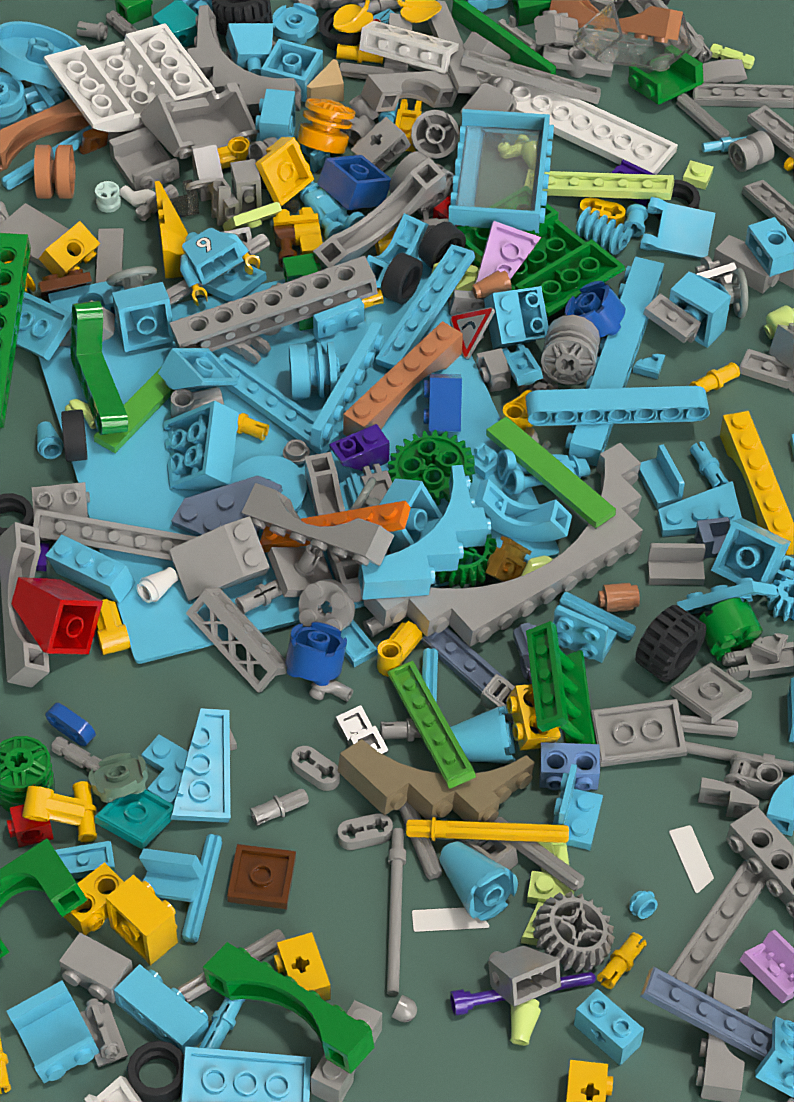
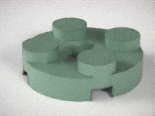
[89,753,149,803]

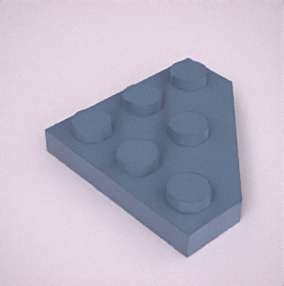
[171,475,283,536]

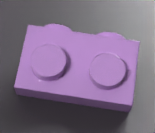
[740,930,794,1003]

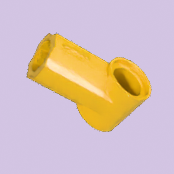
[217,136,250,169]
[97,599,131,655]
[377,621,423,677]
[22,786,85,826]

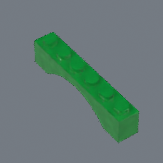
[203,942,375,1074]

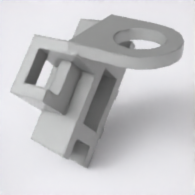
[186,177,239,226]

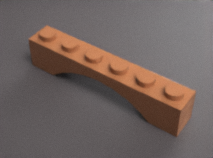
[550,0,683,44]
[0,99,90,172]
[343,321,463,436]

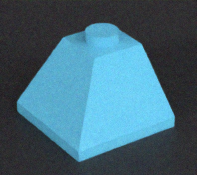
[158,348,239,390]

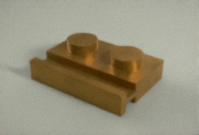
[486,536,532,582]

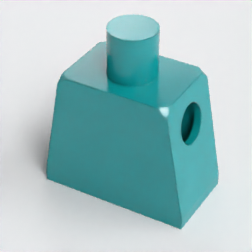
[152,0,198,48]

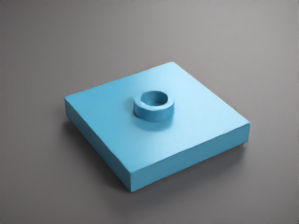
[202,262,267,302]

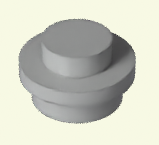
[283,439,310,465]

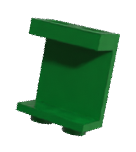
[628,45,704,105]

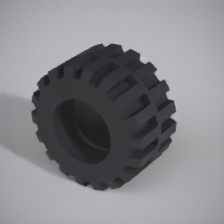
[211,0,273,36]
[635,605,706,682]

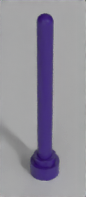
[450,972,596,1016]

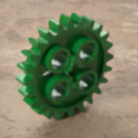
[388,430,475,506]

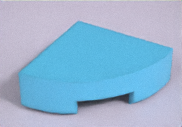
[633,354,665,379]

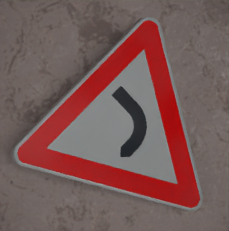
[450,307,495,359]

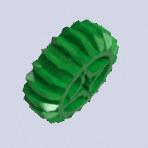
[435,534,497,589]

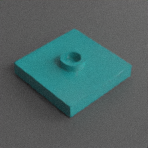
[95,789,174,850]

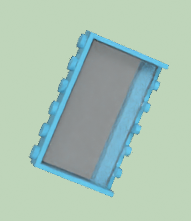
[449,109,554,233]

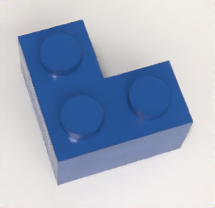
[423,374,462,432]

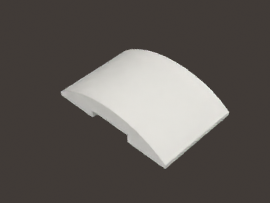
[43,23,215,132]

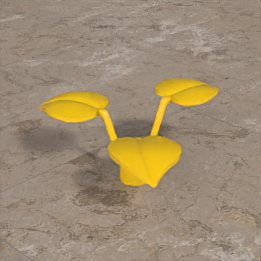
[333,0,442,33]

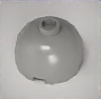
[411,109,460,159]

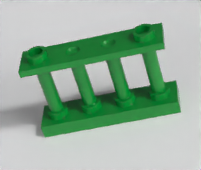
[526,621,596,744]

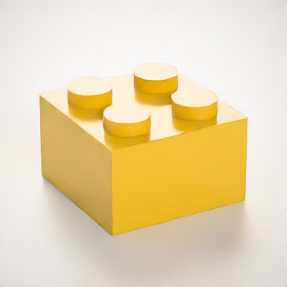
[106,874,178,966]

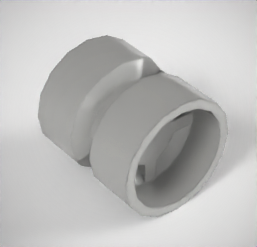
[728,130,774,172]

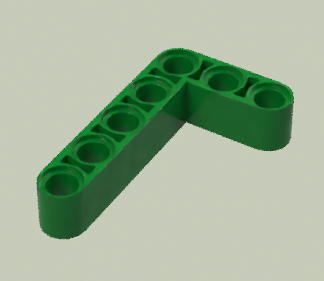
[70,301,128,435]

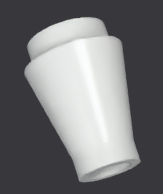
[137,567,178,603]

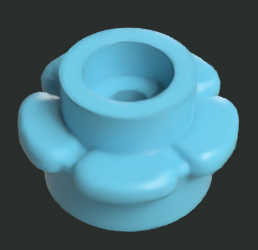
[629,891,658,919]

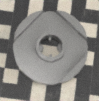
[299,579,355,631]

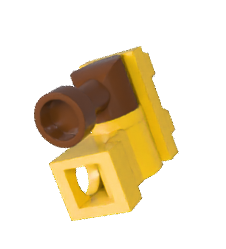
[273,207,323,268]

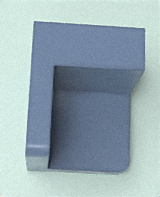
[694,517,730,558]

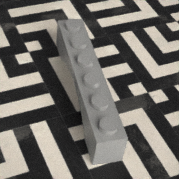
[313,157,446,270]
[304,452,364,603]
[241,483,394,566]
[0,522,50,688]

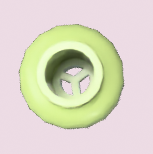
[764,305,794,339]

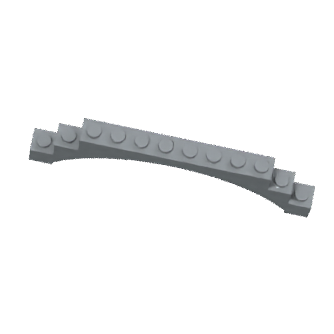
[364,443,643,647]

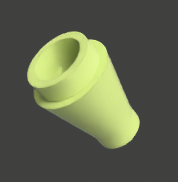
[510,999,541,1046]

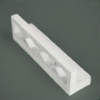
[359,21,459,74]

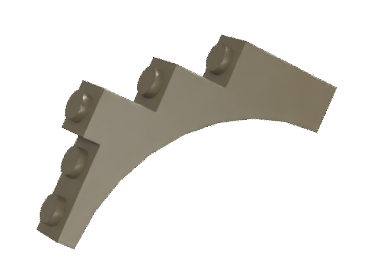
[338,739,534,822]

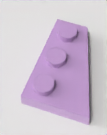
[475,221,541,283]

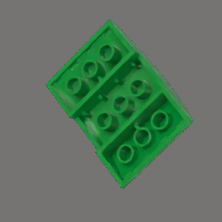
[457,187,625,317]

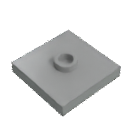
[670,662,752,724]

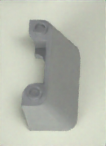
[140,82,258,159]

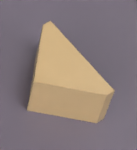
[307,59,344,102]

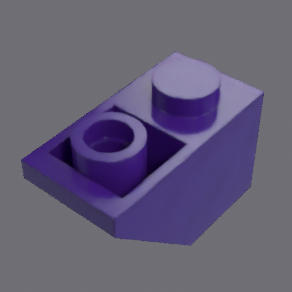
[329,424,390,471]

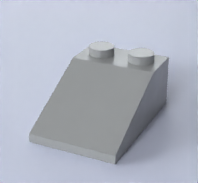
[168,516,270,602]

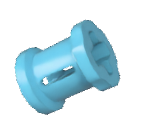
[624,204,648,237]

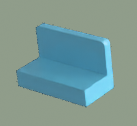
[638,444,685,510]
[139,848,206,902]

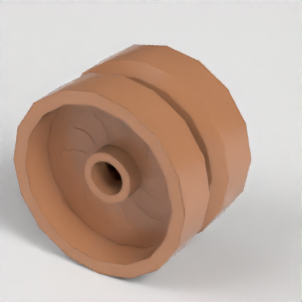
[34,145,76,199]

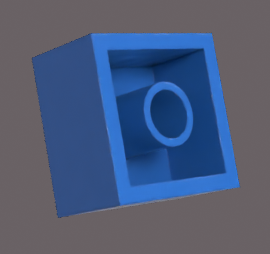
[317,155,391,210]

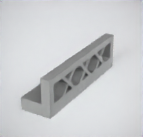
[186,588,287,692]

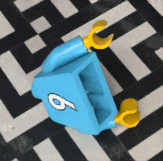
[180,228,260,306]

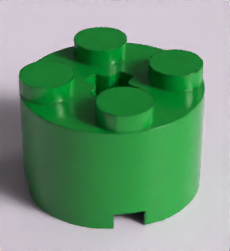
[698,597,763,661]

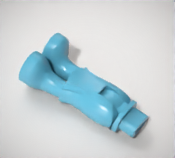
[299,181,365,240]

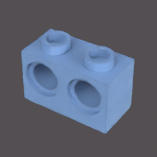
[539,742,600,791]

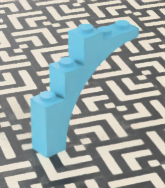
[358,465,491,600]

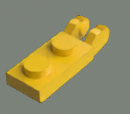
[395,99,422,152]

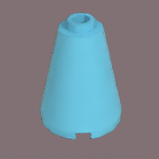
[450,706,516,764]
[439,841,518,921]

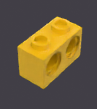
[506,684,561,750]
[63,862,124,935]

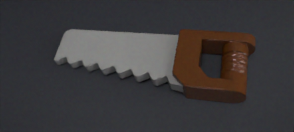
[79,128,134,155]

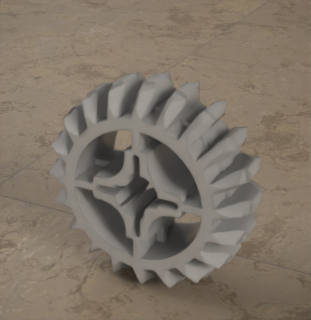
[532,891,615,973]

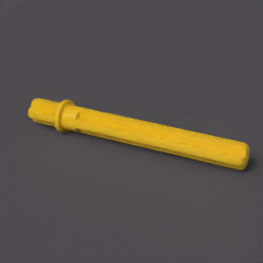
[406,817,569,843]

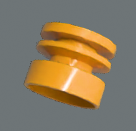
[297,98,355,154]

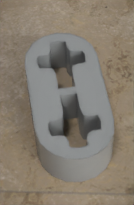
[291,746,340,791]
[338,813,393,850]

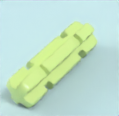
[710,43,755,70]

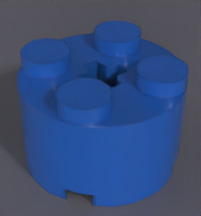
[565,281,626,338]
[286,622,347,686]

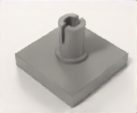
[268,544,333,597]

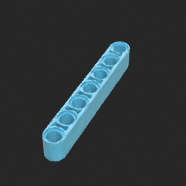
[525,386,710,426]

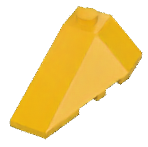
[155,181,188,279]

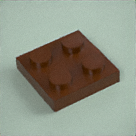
[37,269,92,298]
[227,844,296,909]

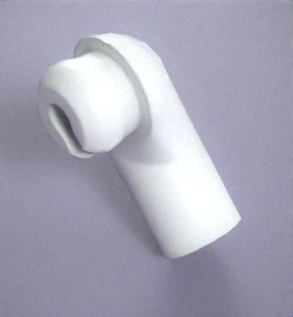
[120,186,156,208]

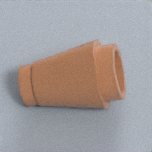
[472,270,512,299]

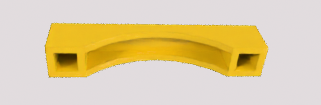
[720,411,794,556]

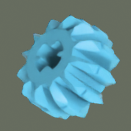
[766,575,794,622]

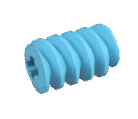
[576,207,633,255]

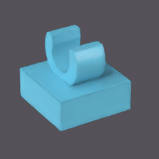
[472,442,498,479]

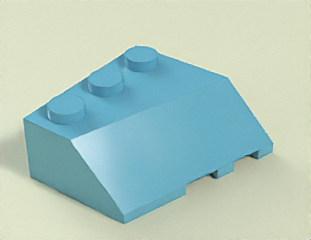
[163,401,239,491]

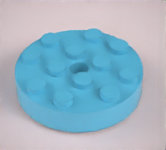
[0,21,81,89]

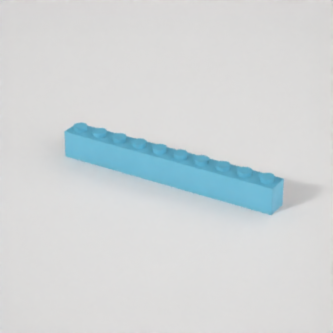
[565,257,664,467]

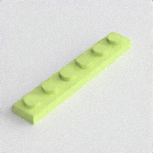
[524,170,674,200]

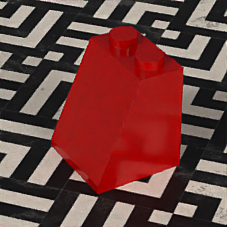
[11,577,103,654]

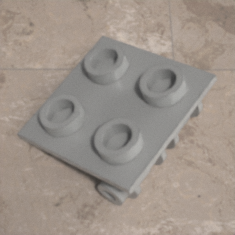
[31,482,90,541]

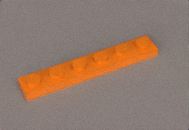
[260,500,411,553]

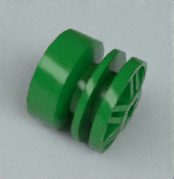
[0,736,55,812]

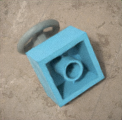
[106,266,174,352]
[669,268,748,348]
[350,477,443,554]

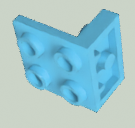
[313,298,382,369]
[553,605,617,663]
[553,764,603,850]
[755,1016,794,1098]

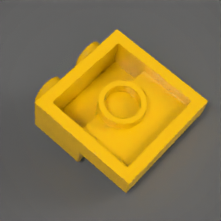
[255,137,314,206]

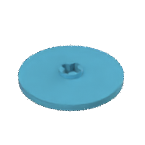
[230,455,307,512]

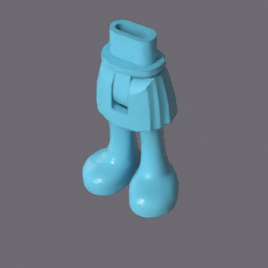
[497,449,591,495]

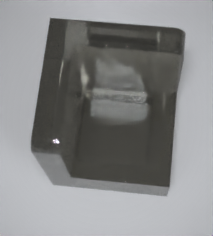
[170,179,199,218]

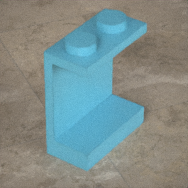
[7,980,100,1083]

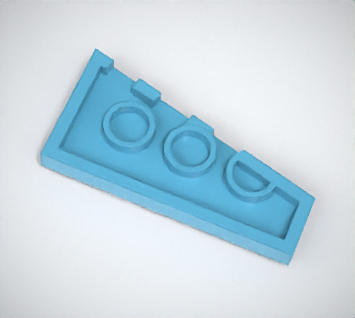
[170,708,231,823]

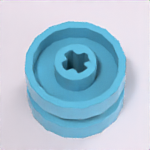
[0,72,27,129]

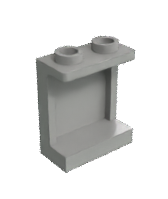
[109,127,180,191]

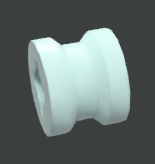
[95,181,121,213]

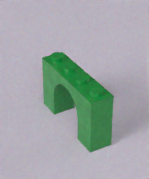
[0,838,88,958]

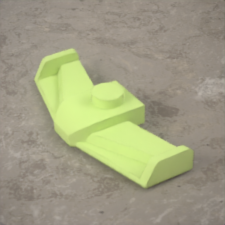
[521,842,574,946]

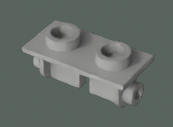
[80,998,128,1067]

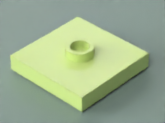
[223,202,282,231]

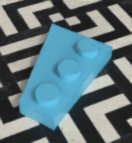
[657,481,742,537]
[677,578,778,615]

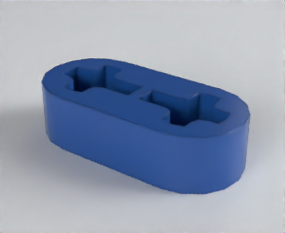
[45,703,96,747]

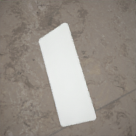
[669,825,714,893]
[412,908,489,932]

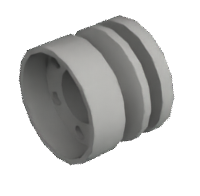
[390,151,454,217]
[541,315,600,385]

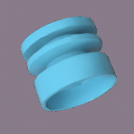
[289,342,340,399]

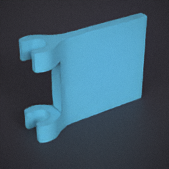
[640,197,715,259]

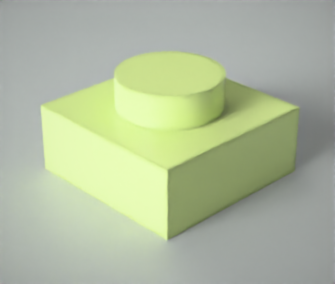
[683,160,713,190]

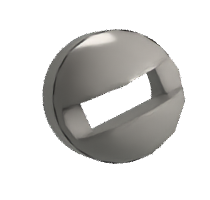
[392,995,417,1022]

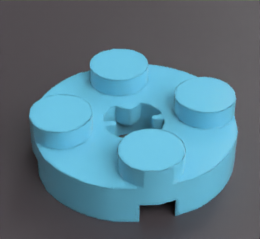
[273,3,319,44]

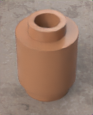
[598,583,640,612]

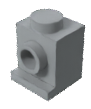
[476,348,511,392]

